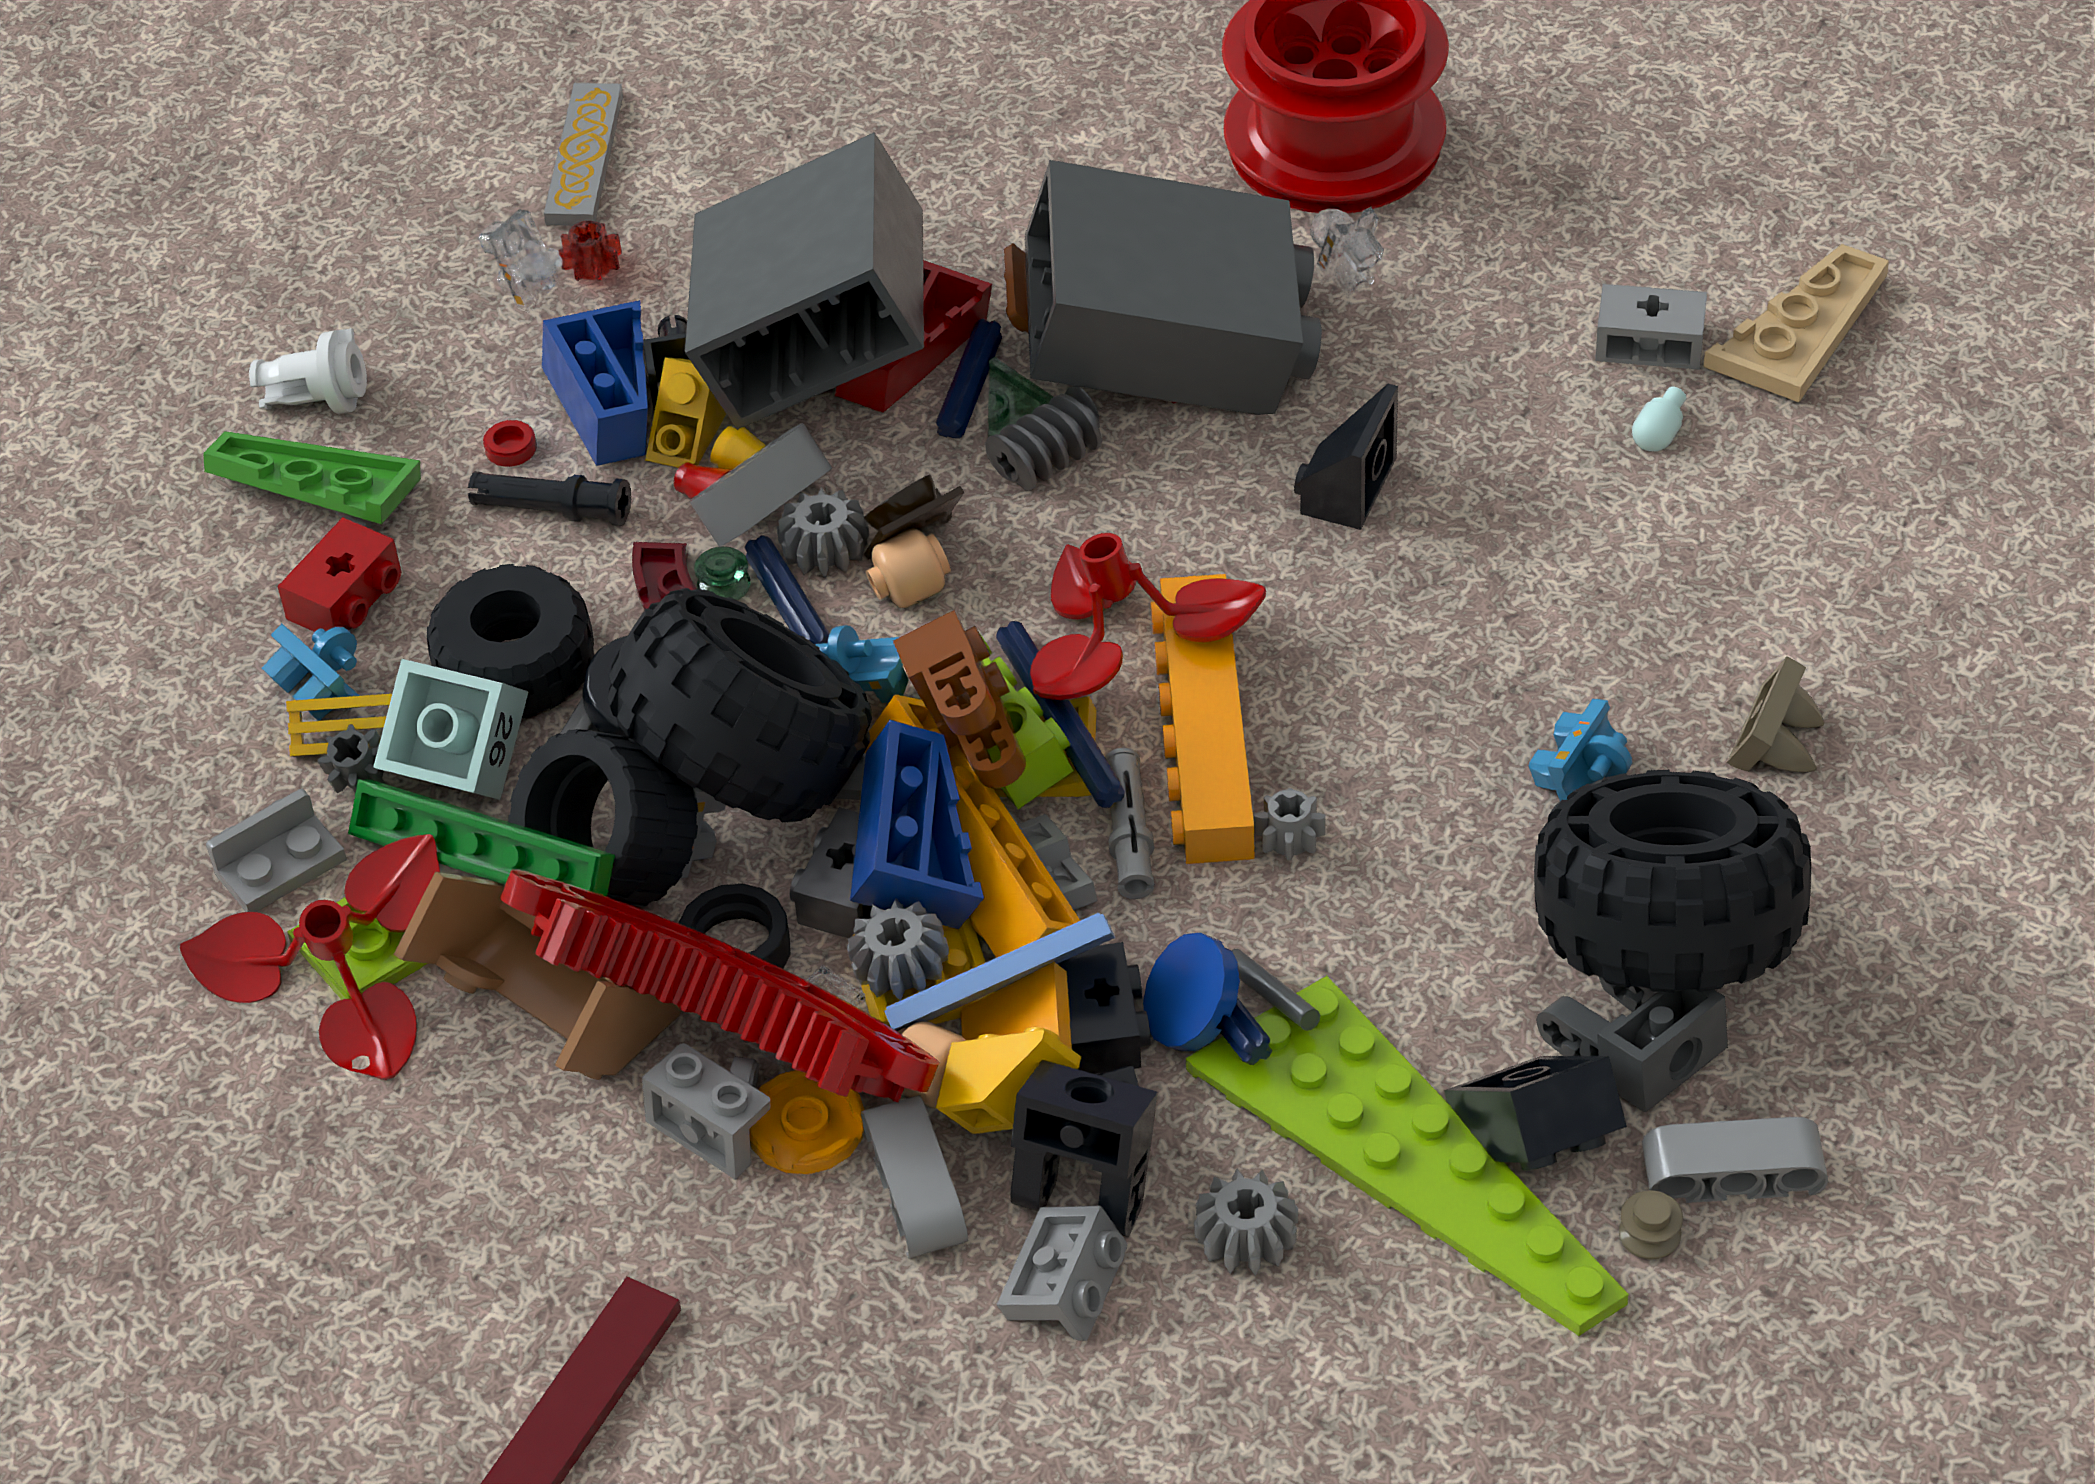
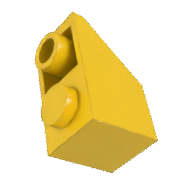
[645,358,726,468]
[936,1027,1081,1134]

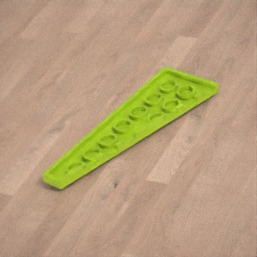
[1186,975,1629,1336]

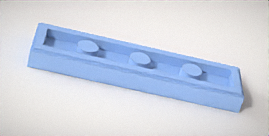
[884,913,1115,1031]

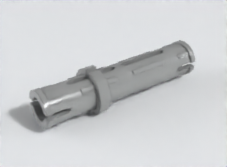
[1105,748,1155,899]

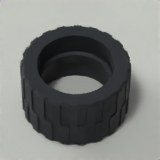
[508,729,698,908]

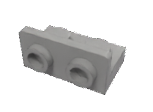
[206,789,347,912]
[642,1043,771,1180]
[997,1206,1127,1341]

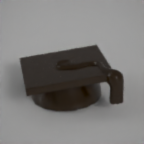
[863,474,964,560]

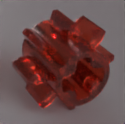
[558,220,622,281]

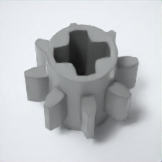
[1254,788,1325,860]

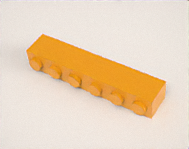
[1151,574,1255,864]
[865,695,1081,958]

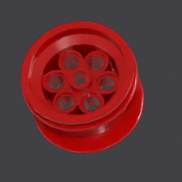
[1222,0,1449,214]

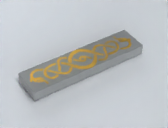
[544,83,623,226]

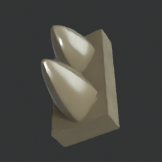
[1727,656,1825,772]

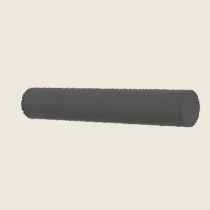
[1231,949,1320,1031]

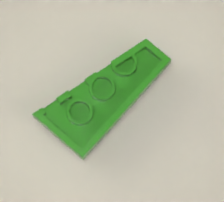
[203,431,421,525]

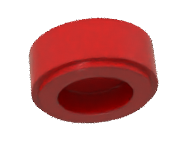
[483,420,537,467]

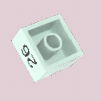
[373,659,528,800]

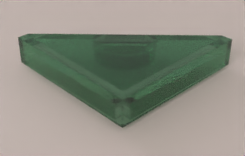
[988,357,1054,459]

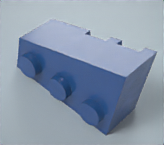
[542,300,648,466]

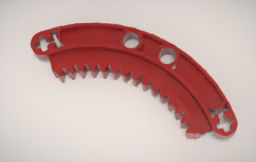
[500,869,940,1103]

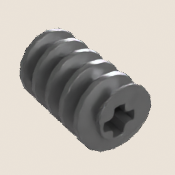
[985,386,1102,491]

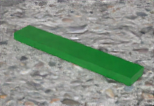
[348,779,615,897]

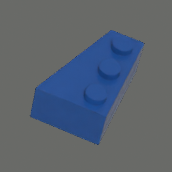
[850,720,984,929]

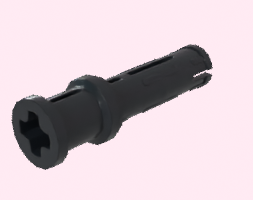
[468,471,631,526]

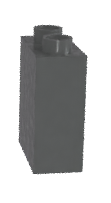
[685,132,924,430]
[1025,160,1322,415]

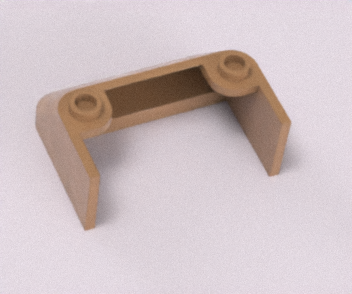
[393,872,682,1080]

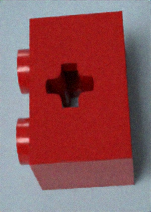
[277,517,402,632]

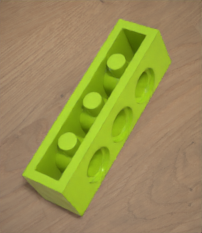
[980,634,1074,809]

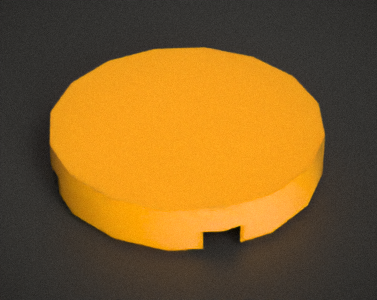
[749,1070,864,1174]

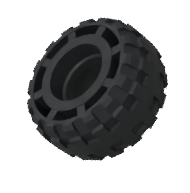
[607,588,872,823]
[1534,769,1811,993]

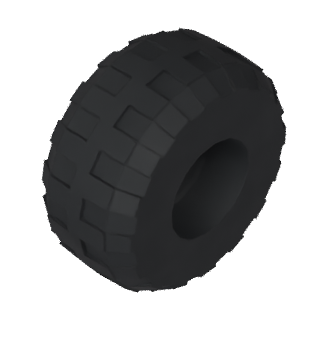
[427,564,594,719]

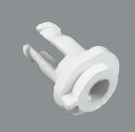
[249,328,367,414]

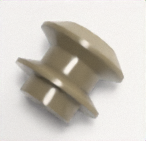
[1619,1190,1683,1259]

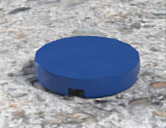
[1143,933,1240,1052]

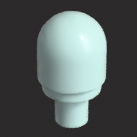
[1632,387,1686,451]

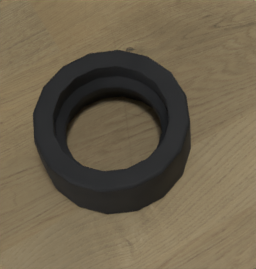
[678,883,791,969]

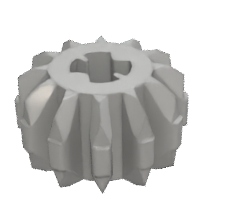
[777,487,869,578]
[847,898,949,1001]
[1194,1168,1298,1276]

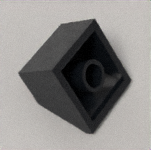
[1444,1056,1627,1170]

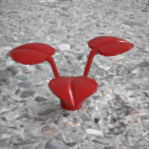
[1030,533,1267,700]
[180,834,441,1080]

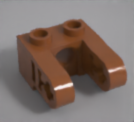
[893,610,1026,788]

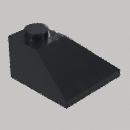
[1294,383,1398,530]

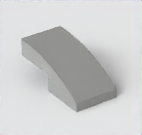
[1017,814,1097,910]

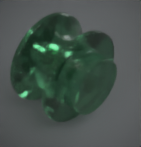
[694,546,751,600]

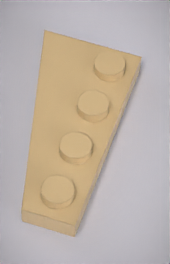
[1703,244,1889,402]

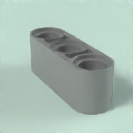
[689,423,832,547]
[861,1095,968,1258]
[1642,1117,1829,1203]

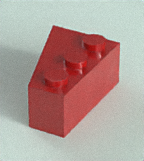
[835,260,992,413]

